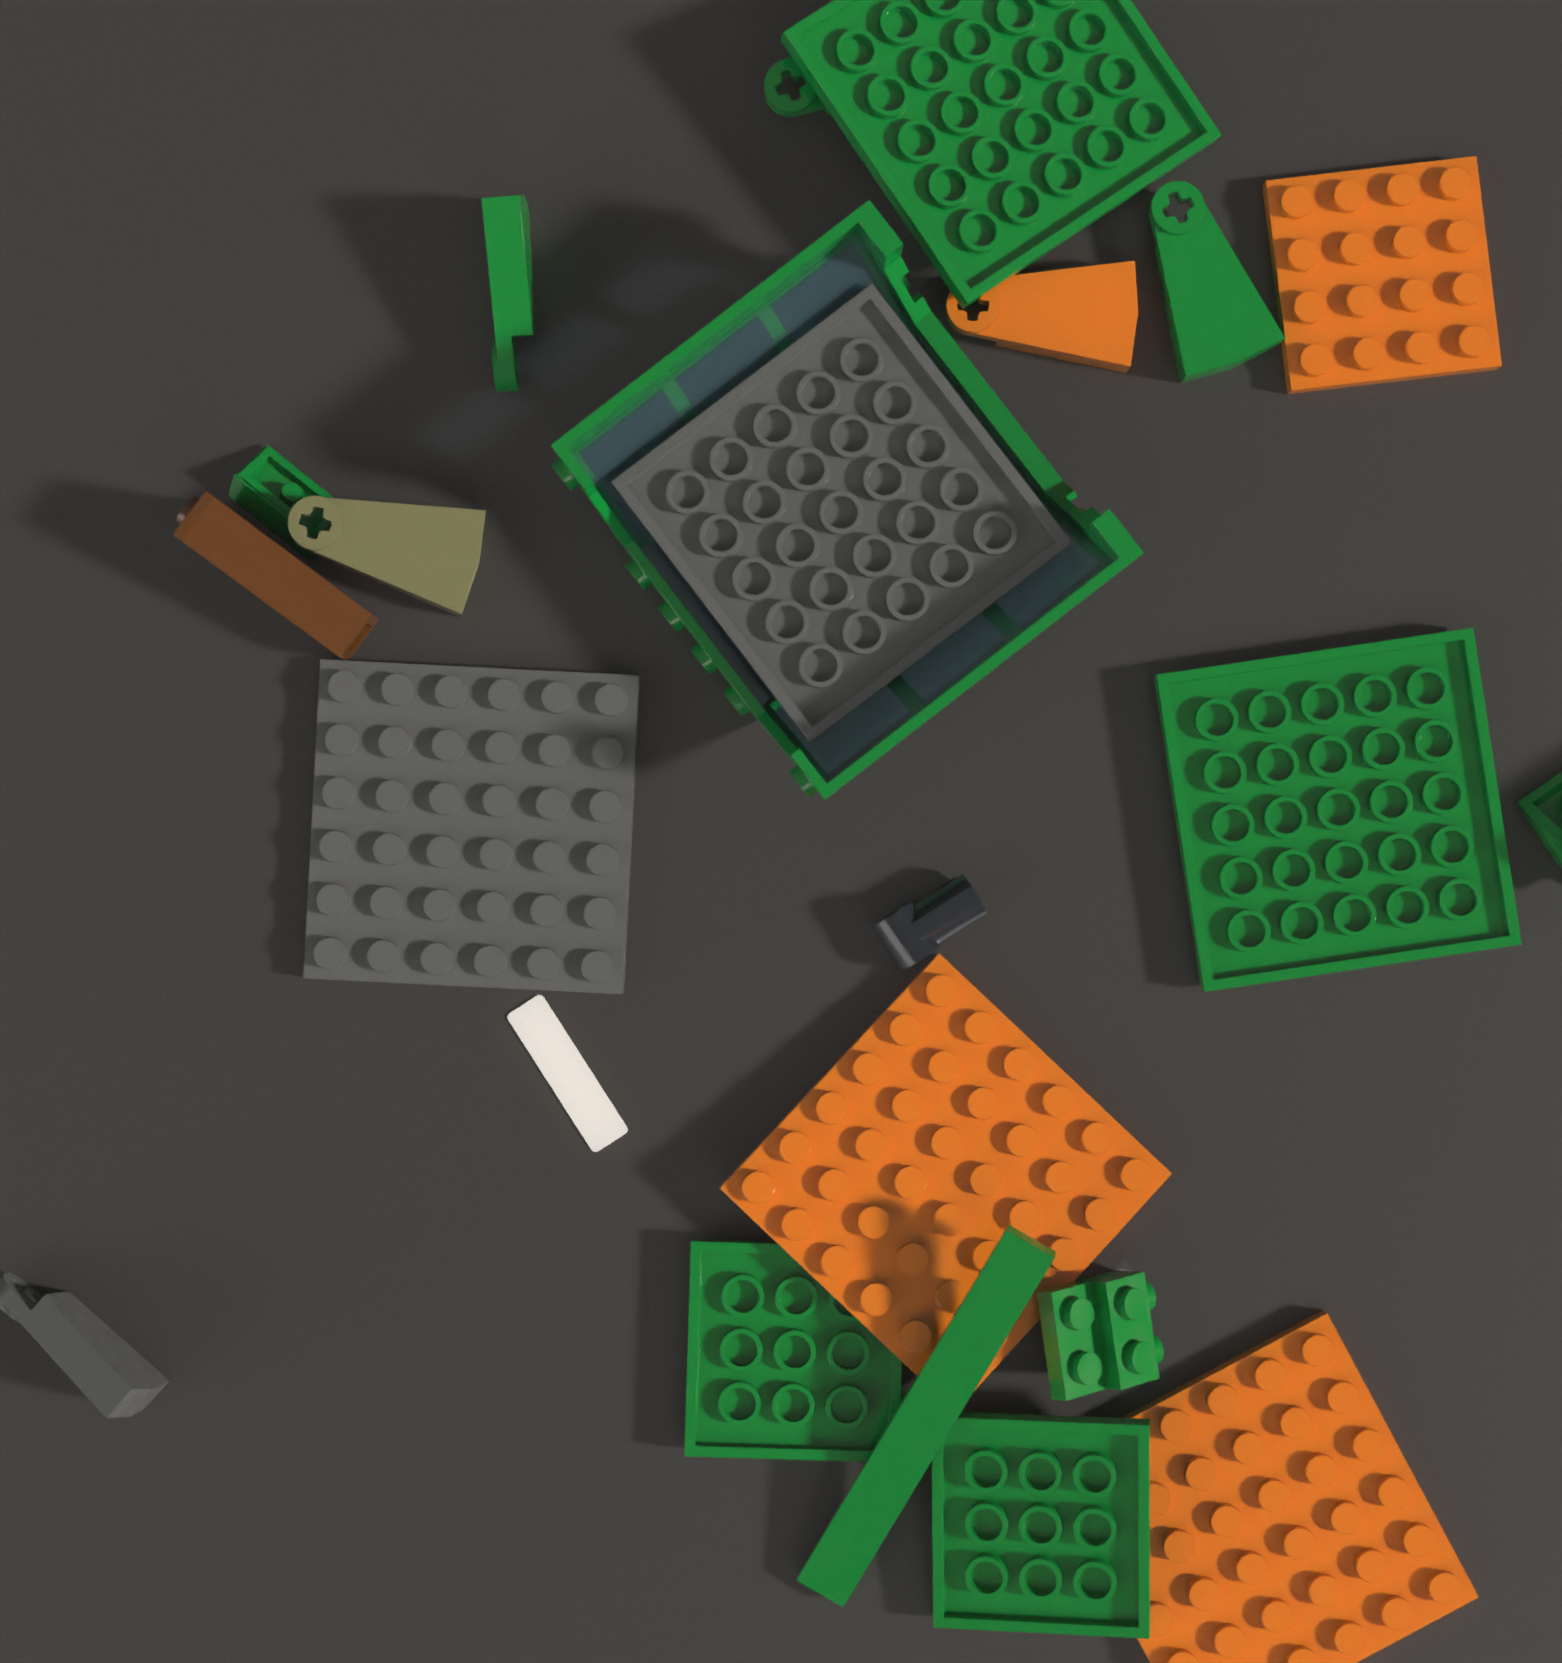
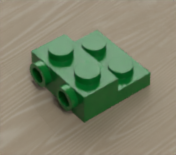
[1037,1270,1164,1401]

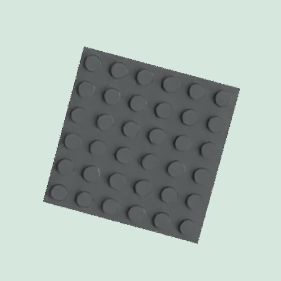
[611,284,1072,744]
[303,659,640,995]

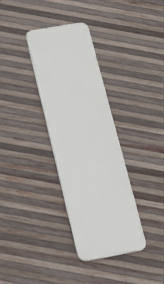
[507,995,628,1152]

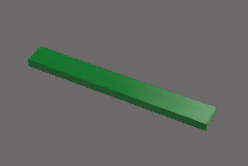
[797,1224,1056,1608]

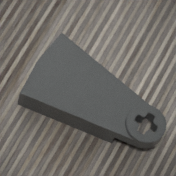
[0,1273,169,1418]

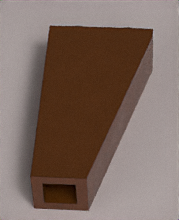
[173,491,380,661]

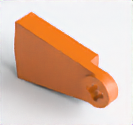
[945,260,1138,374]

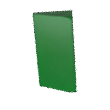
[229,444,334,560]

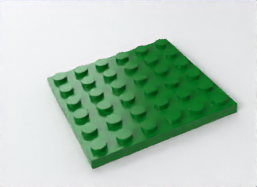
[780,0,1221,309]
[1154,628,1522,992]

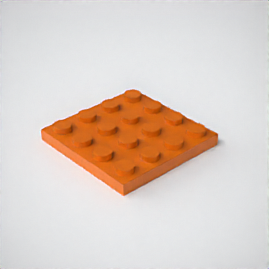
[1262,156,1502,394]

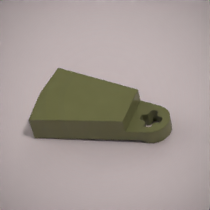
[288,496,486,617]

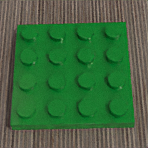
[684,1238,902,1462]
[932,1412,1151,1639]

